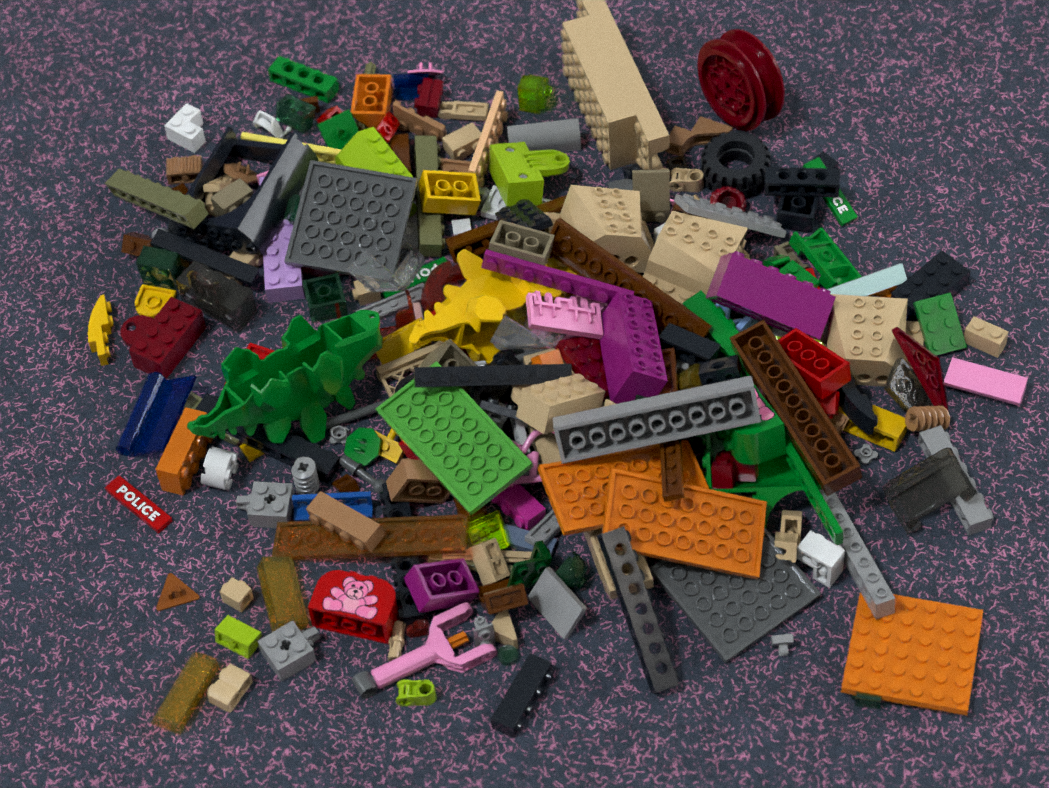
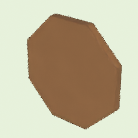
[224,161,258,183]

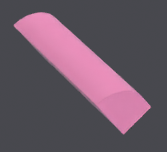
[943,357,1028,406]

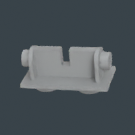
[473,616,496,648]

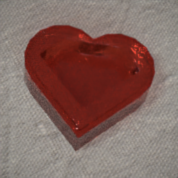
[406,619,430,638]

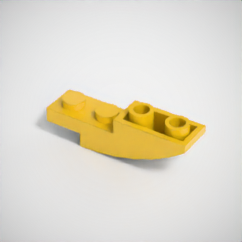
[88,295,114,366]

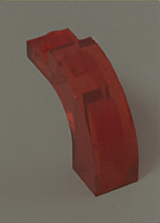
[421,261,465,312]

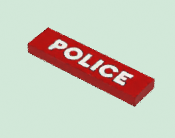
[105,475,173,534]

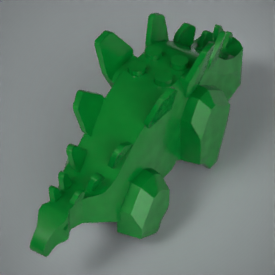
[187,310,383,443]

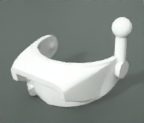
[252,111,292,139]

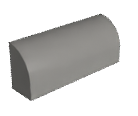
[507,118,581,152]

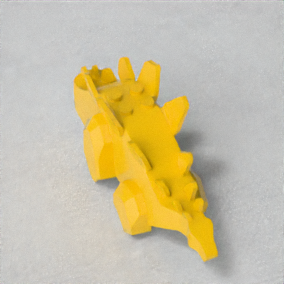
[408,249,577,365]

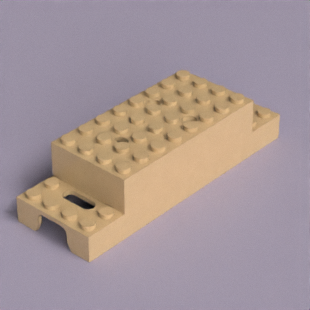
[560,0,670,182]

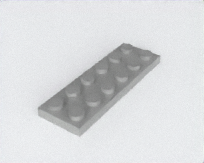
[674,194,787,238]

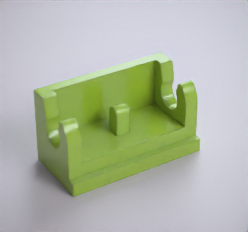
[215,615,261,659]

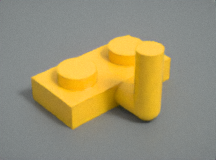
[375,428,404,464]

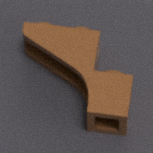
[666,116,733,156]

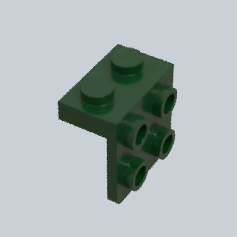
[507,541,552,589]

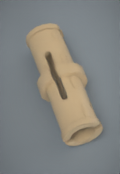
[388,621,406,661]

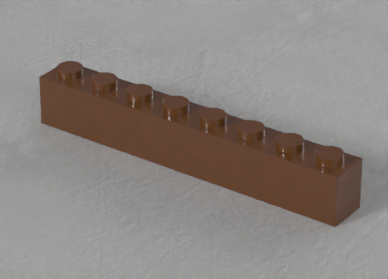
[445,195,567,264]

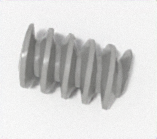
[291,457,320,495]

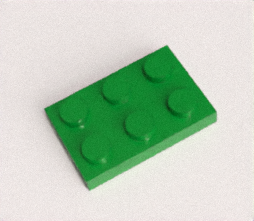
[913,293,967,356]

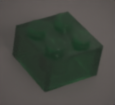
[136,245,185,291]
[302,273,348,323]

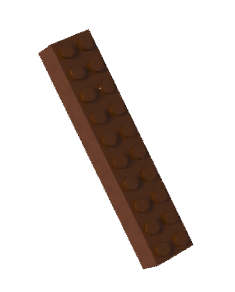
[729,320,863,496]

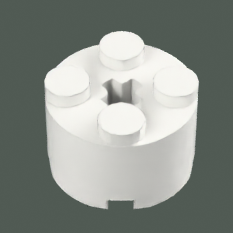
[201,447,238,490]

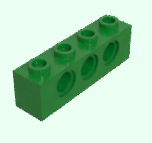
[268,56,339,104]

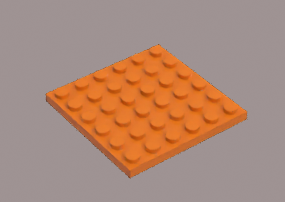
[841,592,983,716]

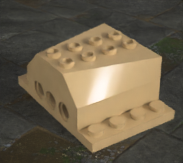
[544,185,654,273]
[643,211,748,305]
[820,294,924,389]

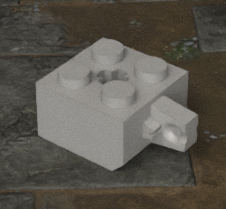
[236,481,295,529]
[258,621,320,682]

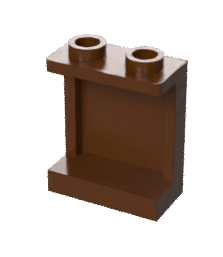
[478,578,528,615]

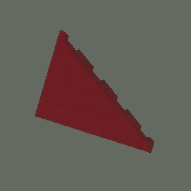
[892,327,948,410]

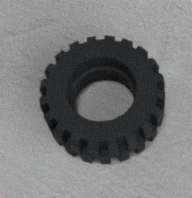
[701,131,771,198]

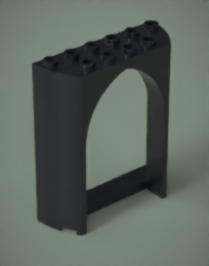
[168,126,319,255]

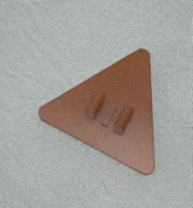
[156,573,199,611]

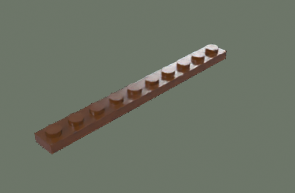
[658,347,684,502]

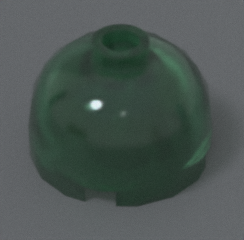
[555,551,587,590]

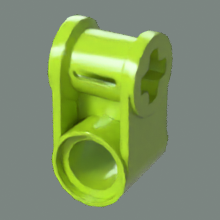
[396,679,437,706]

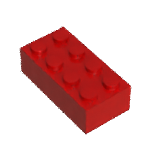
[778,328,851,400]

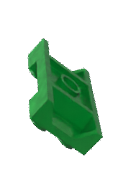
[789,228,862,289]

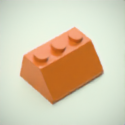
[351,74,393,128]

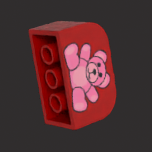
[308,570,399,644]

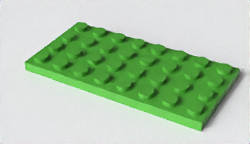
[375,361,534,516]

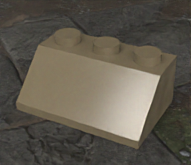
[420,339,477,393]

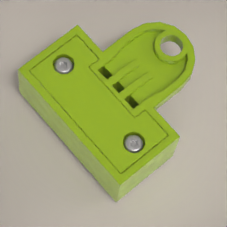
[488,142,570,207]

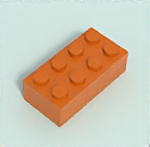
[155,407,213,495]

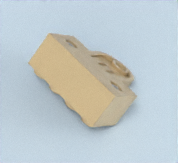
[511,374,605,434]

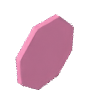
[408,62,444,76]

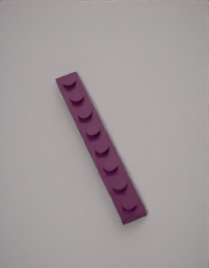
[481,249,634,304]

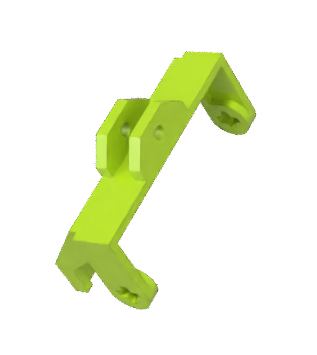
[335,127,417,217]

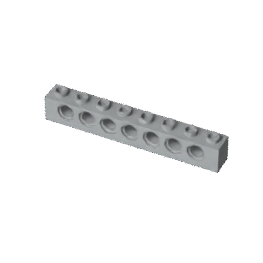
[818,489,895,619]

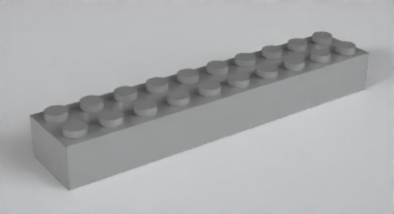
[553,376,761,463]

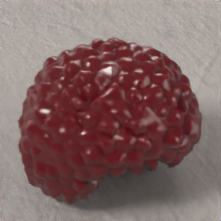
[710,186,747,212]

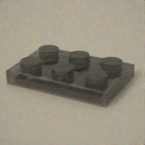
[883,358,932,413]

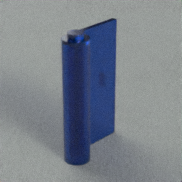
[116,372,197,457]

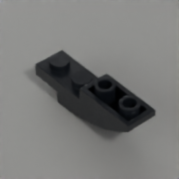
[837,375,878,435]

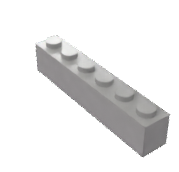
[918,425,993,536]

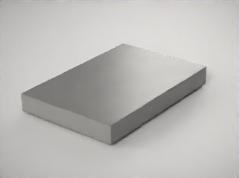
[527,567,587,639]

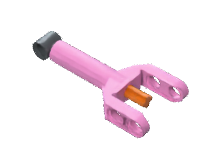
[352,603,497,699]

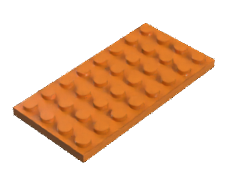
[537,440,709,536]
[602,468,767,580]

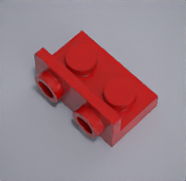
[376,111,401,143]

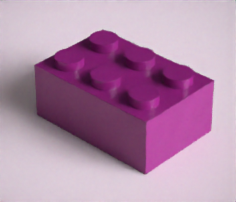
[404,558,480,613]

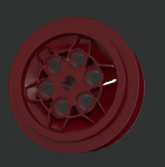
[697,29,785,131]

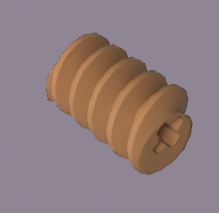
[905,405,950,431]

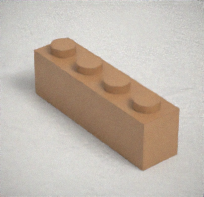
[306,491,386,552]

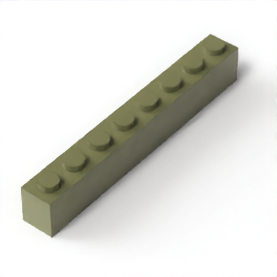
[414,135,445,257]
[105,169,209,229]

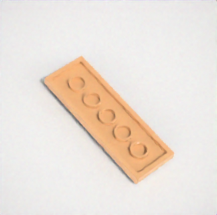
[468,91,508,188]

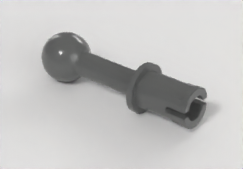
[339,455,386,494]

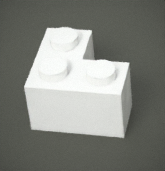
[164,103,206,153]
[796,530,845,588]

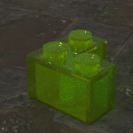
[517,74,552,114]

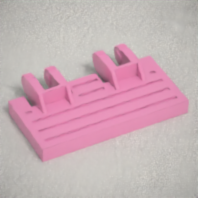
[526,291,603,339]

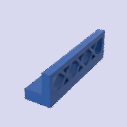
[292,491,373,524]

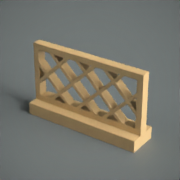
[376,341,444,398]

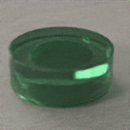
[498,645,518,666]

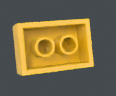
[418,170,481,215]

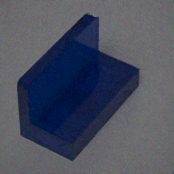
[393,73,429,101]

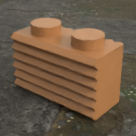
[166,155,204,185]

